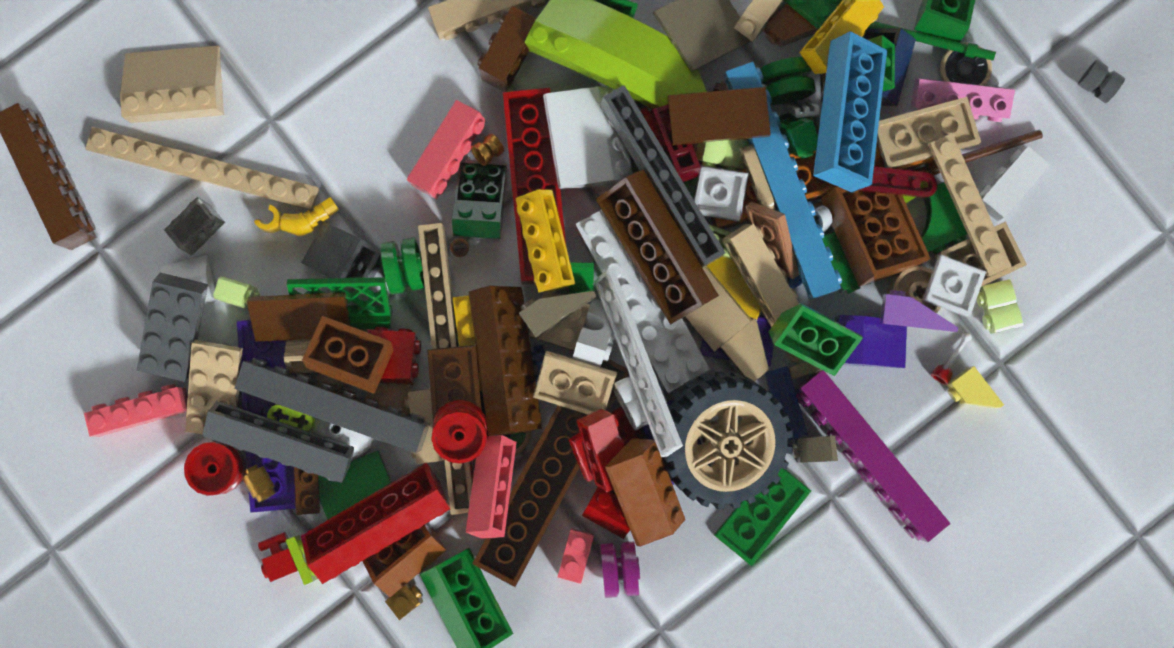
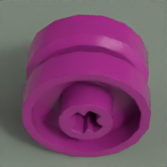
[600,541,640,598]

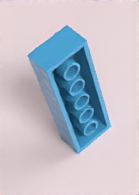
[813,31,887,192]

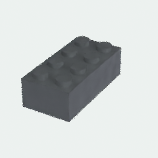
[136,272,208,382]

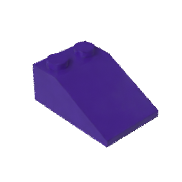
[835,315,907,368]

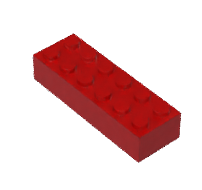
[301,463,451,584]

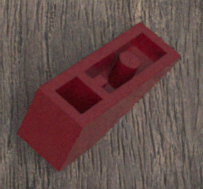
[652,104,701,182]

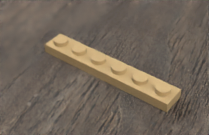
[928,133,1012,277]

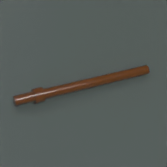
[911,130,1043,176]

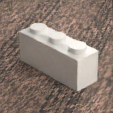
[979,146,1050,222]

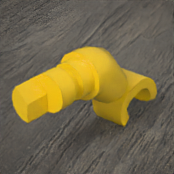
[254,197,339,236]

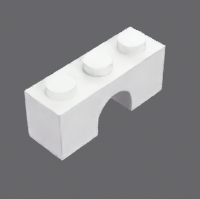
[572,299,615,367]

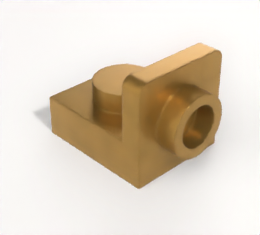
[385,583,423,620]

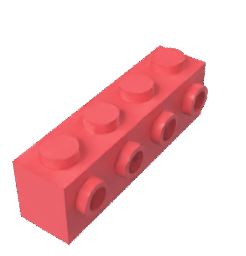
[406,100,486,200]
[84,384,188,437]
[466,435,517,539]

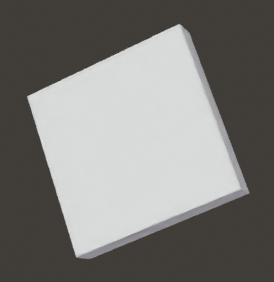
[694,165,749,222]
[922,254,986,318]

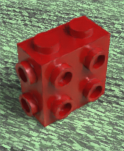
[367,327,421,385]

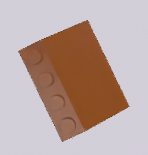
[821,187,931,287]

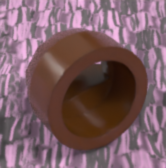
[450,238,470,257]

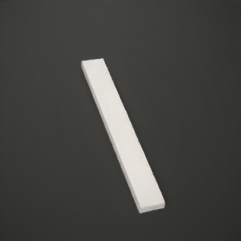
[594,269,683,457]

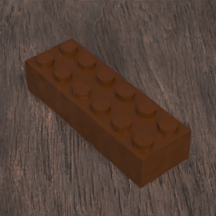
[0,103,97,250]
[596,169,719,325]
[469,285,542,436]

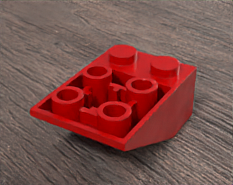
[582,487,630,539]

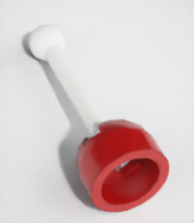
[931,332,972,385]

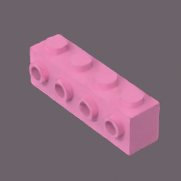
[911,78,1015,122]

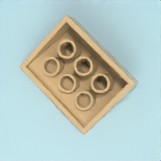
[120,46,224,123]

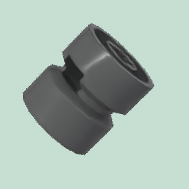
[1078,59,1125,103]

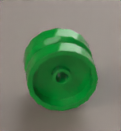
[760,56,816,105]
[381,237,425,295]

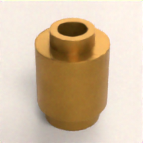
[242,465,276,503]

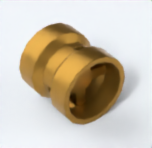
[471,133,504,166]

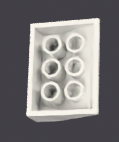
[543,86,633,189]

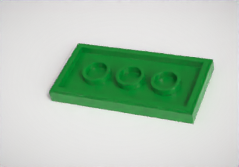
[714,468,811,566]

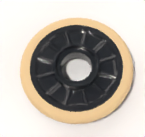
[940,42,992,86]

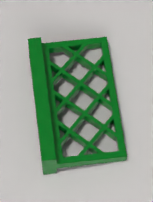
[286,277,393,329]

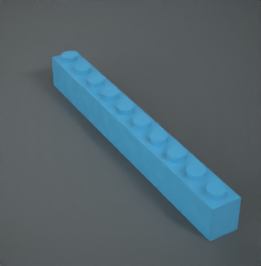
[724,62,842,300]

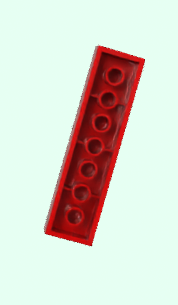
[503,88,566,285]

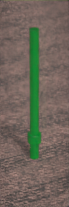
[867,21,996,61]

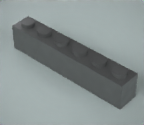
[202,401,355,483]

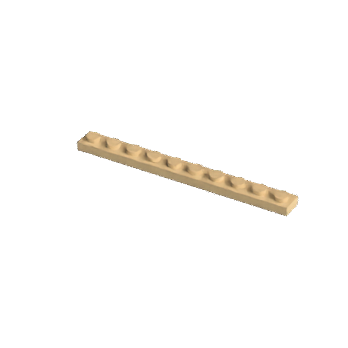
[85,127,319,211]

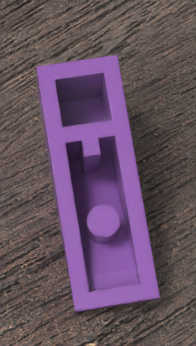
[880,290,958,332]

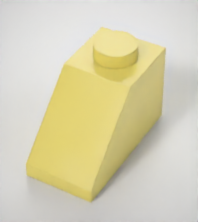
[946,366,1004,408]

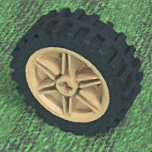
[662,371,793,510]

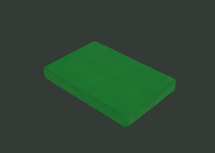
[318,450,392,520]

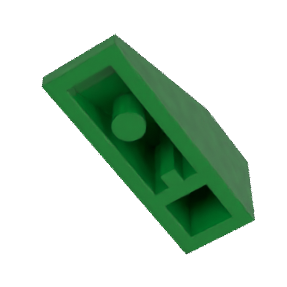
[778,112,818,158]

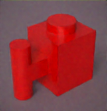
[258,532,298,582]

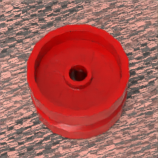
[431,400,487,464]
[184,442,246,496]

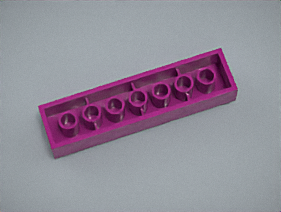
[794,370,951,542]

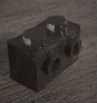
[164,196,225,256]

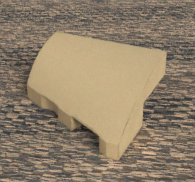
[720,319,769,381]

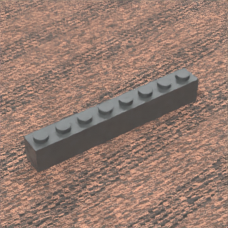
[600,85,725,268]
[234,358,430,453]

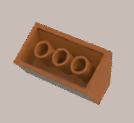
[605,438,686,547]

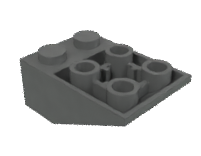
[301,221,382,295]

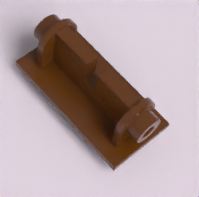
[293,467,320,515]

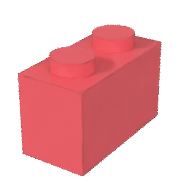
[558,528,594,584]

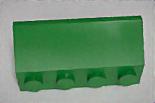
[419,548,514,648]

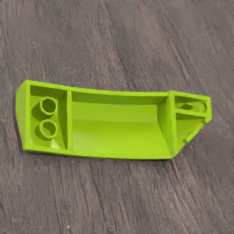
[525,0,707,109]

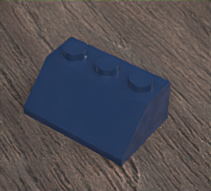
[863,28,916,106]

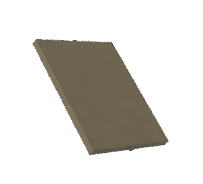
[653,0,752,72]

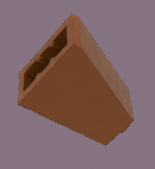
[763,4,818,47]

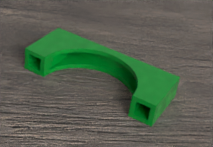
[822,182,969,294]

